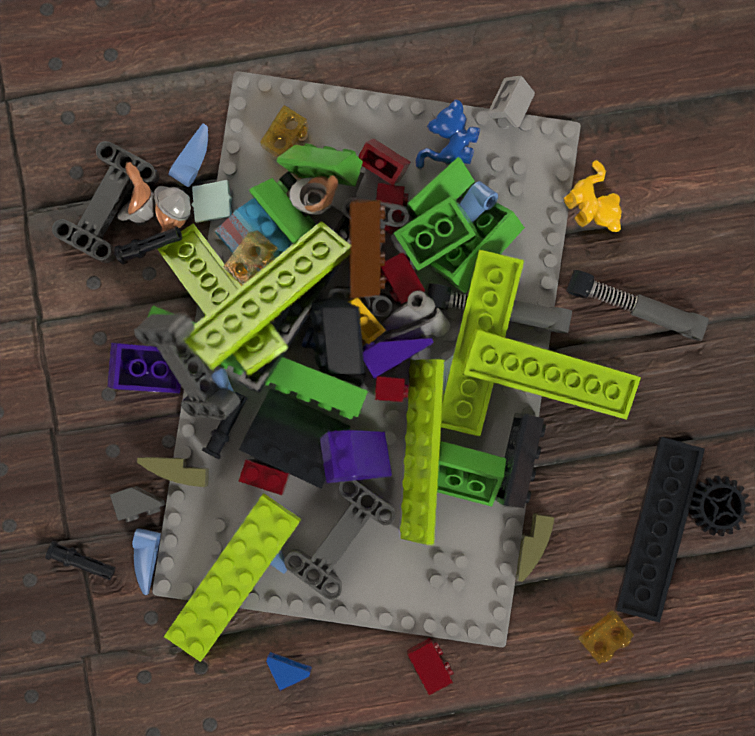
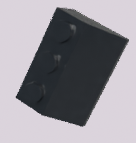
[310,296,365,374]

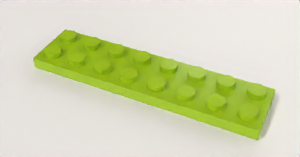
[183,221,351,370]
[157,223,288,375]
[441,250,524,436]
[461,329,641,420]
[400,359,444,545]
[164,493,301,662]

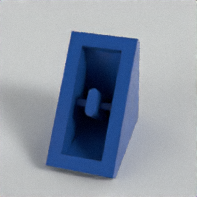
[266,652,312,690]

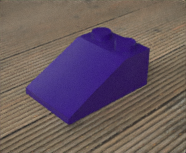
[363,338,434,379]
[107,343,181,393]
[320,430,392,483]

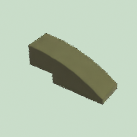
[137,457,209,487]
[516,513,554,582]

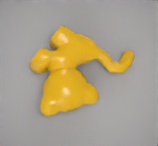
[564,160,622,232]

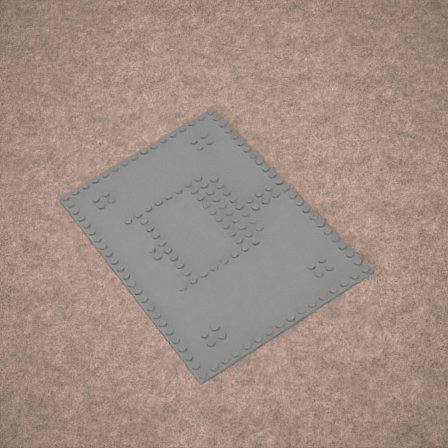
[152,71,581,647]

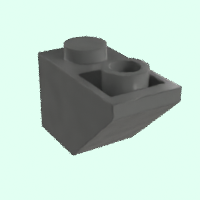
[110,486,165,522]

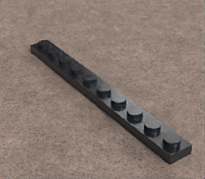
[238,196,356,394]

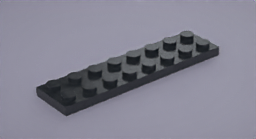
[614,437,705,623]

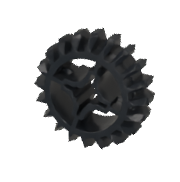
[689,475,751,536]

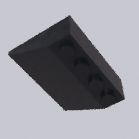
[239,388,351,489]
[495,413,546,508]

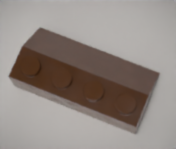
[350,200,385,298]

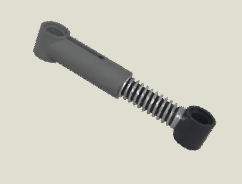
[566,270,709,341]
[427,283,572,334]

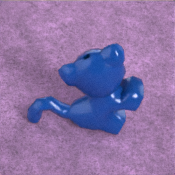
[415,100,480,169]

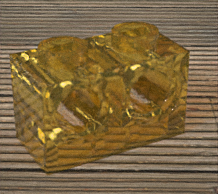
[260,105,309,158]
[223,230,278,286]
[578,610,634,665]

